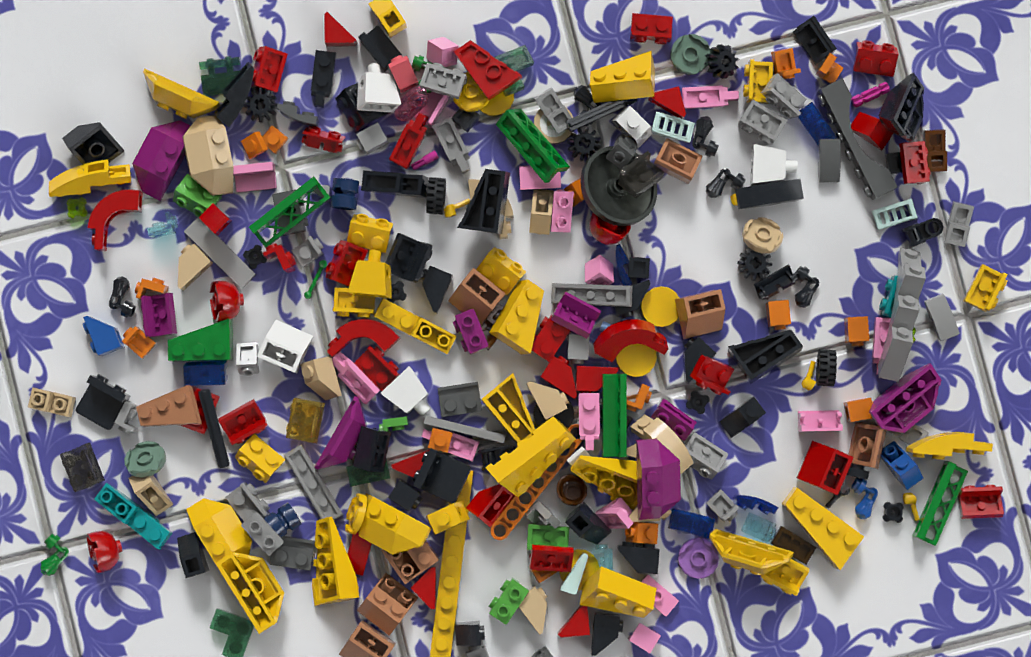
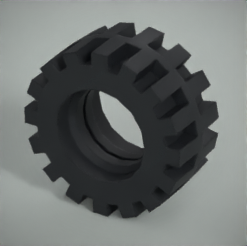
[426,177,446,215]
[816,349,837,386]

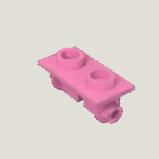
[550,190,574,232]

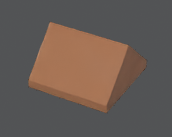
[653,138,703,184]
[848,422,887,469]

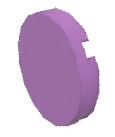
[678,538,719,579]

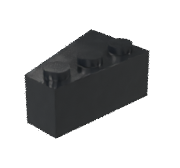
[457,169,510,234]
[728,330,803,384]

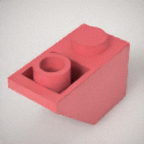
[388,55,418,93]

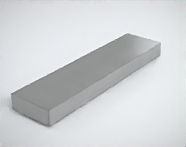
[184,217,256,289]
[551,283,632,307]
[424,416,505,443]
[284,444,343,520]

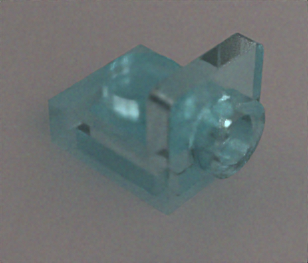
[147,212,178,238]
[741,512,776,543]
[591,544,613,571]

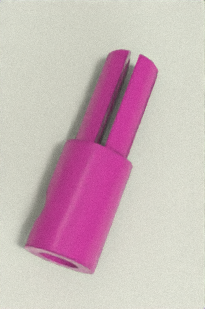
[411,150,439,170]

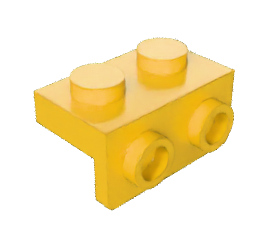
[743,59,773,104]
[347,214,393,253]
[476,247,526,295]
[963,264,1008,312]
[332,287,376,318]
[235,434,285,483]
[760,559,809,596]

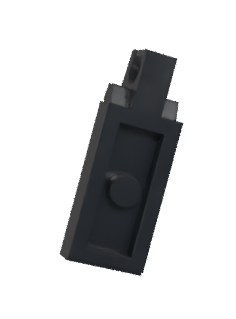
[311,50,336,108]

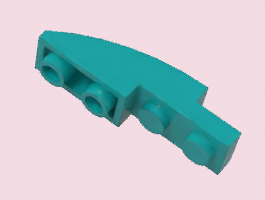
[94,483,172,550]

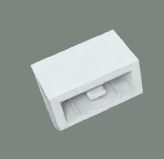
[257,320,313,373]

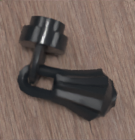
[573,85,601,126]
[692,116,719,157]
[706,168,746,198]
[795,266,820,308]
[109,276,136,318]

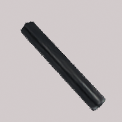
[566,98,638,131]
[198,389,230,468]

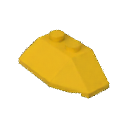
[143,68,221,119]
[358,493,432,555]
[186,498,252,563]
[709,528,794,575]
[215,552,285,634]

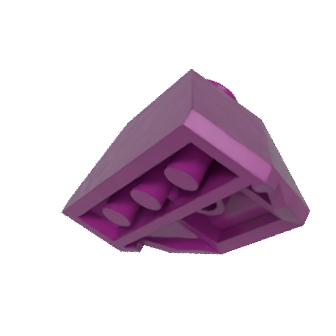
[132,120,190,202]
[869,363,942,433]
[314,396,367,470]
[636,438,681,520]

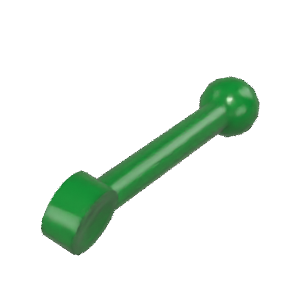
[304,260,327,299]

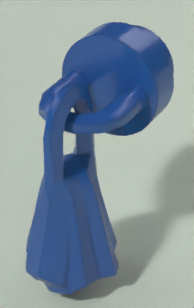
[851,478,878,520]

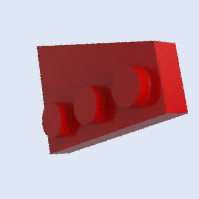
[454,40,522,101]

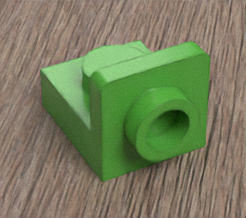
[379,416,409,431]

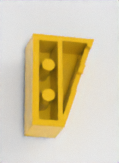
[590,51,655,103]
[489,280,544,355]
[481,373,535,443]
[579,566,657,618]

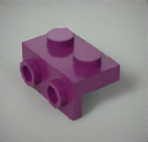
[551,292,601,339]
[141,293,177,337]
[453,309,488,355]
[651,398,697,441]

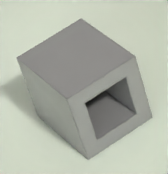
[356,123,389,155]
[567,334,590,364]

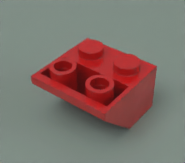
[796,440,854,495]

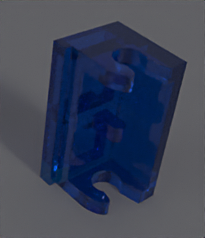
[183,361,228,386]

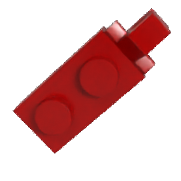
[389,113,429,169]

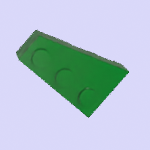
[168,318,233,362]

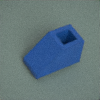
[83,316,125,356]
[881,441,924,490]

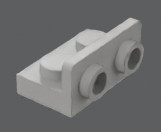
[419,63,467,99]
[761,73,807,119]
[738,99,787,144]
[685,432,728,480]
[225,482,270,522]
[241,512,284,556]

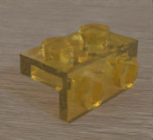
[286,397,325,444]

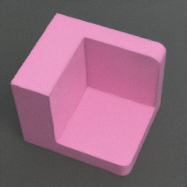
[426,37,459,67]
[585,255,614,285]
[628,623,661,653]

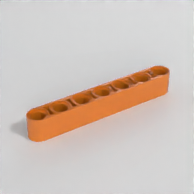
[491,424,583,540]

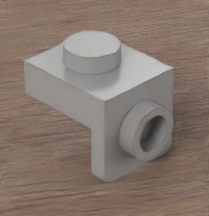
[706,489,739,522]

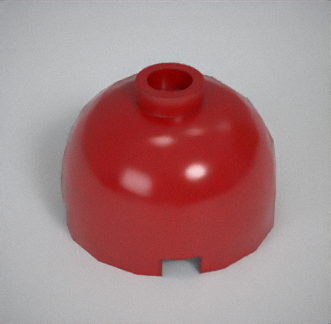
[589,213,631,245]
[210,281,244,322]
[87,531,122,574]

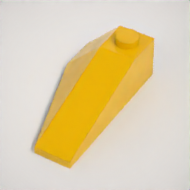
[570,455,637,510]
[312,517,359,606]

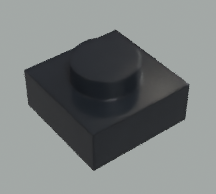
[451,108,481,133]
[885,152,902,174]
[628,257,650,279]
[847,464,870,479]

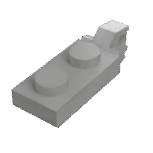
[432,117,470,174]

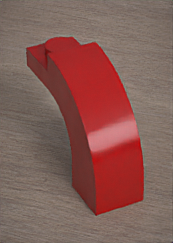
[87,190,143,251]
[327,319,401,357]
[593,319,669,362]

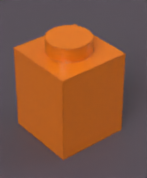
[766,300,791,330]
[844,316,869,346]
[844,398,874,422]

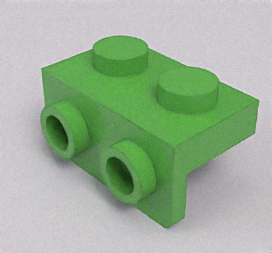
[173,173,222,217]
[527,524,570,550]
[488,577,529,624]

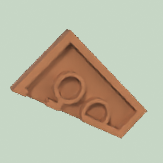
[136,385,202,427]

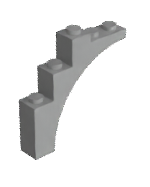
[878,248,926,382]

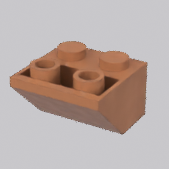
[448,268,505,325]
[675,289,726,339]
[381,540,440,584]
[357,573,418,636]
[339,620,396,657]

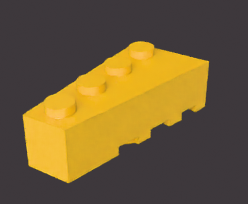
[485,416,576,498]
[782,487,864,570]

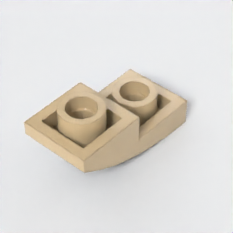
[28,387,76,417]

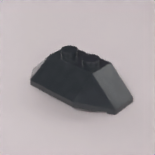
[878,73,924,142]

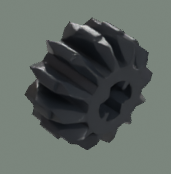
[704,44,740,79]
[244,88,277,123]
[567,127,602,162]
[737,247,773,281]

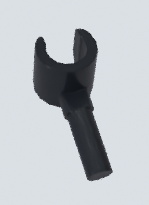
[825,483,850,509]

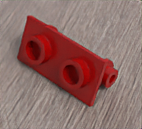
[302,126,346,154]

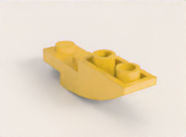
[49,160,131,197]
[373,298,457,354]
[906,432,993,460]

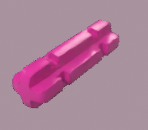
[851,82,890,107]

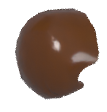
[556,474,587,506]

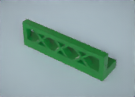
[496,108,570,183]
[249,176,331,248]
[602,374,627,457]
[912,461,968,546]

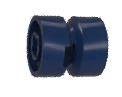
[330,178,359,210]
[263,502,302,538]

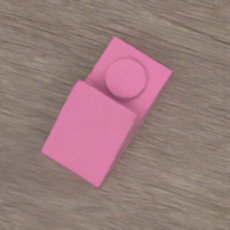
[595,497,633,529]

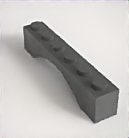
[817,78,898,200]

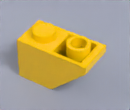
[368,0,407,38]

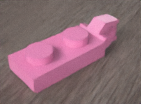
[682,85,739,109]
[872,317,891,374]
[332,352,380,404]
[579,393,600,451]
[421,428,479,461]

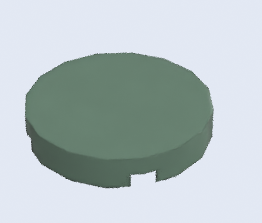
[670,34,710,75]
[124,441,166,478]

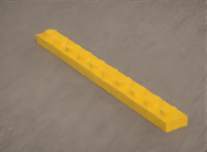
[430,470,473,657]

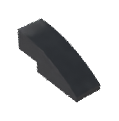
[214,62,254,127]
[361,170,429,198]
[735,179,804,210]

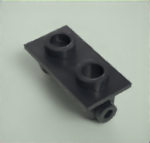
[753,264,798,300]

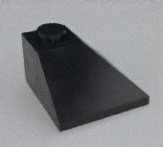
[62,122,124,165]

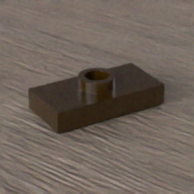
[770,526,817,565]

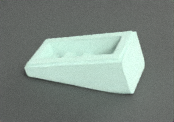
[651,112,695,143]
[872,199,918,230]
[560,553,588,595]

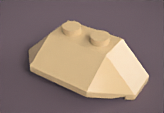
[182,115,234,196]

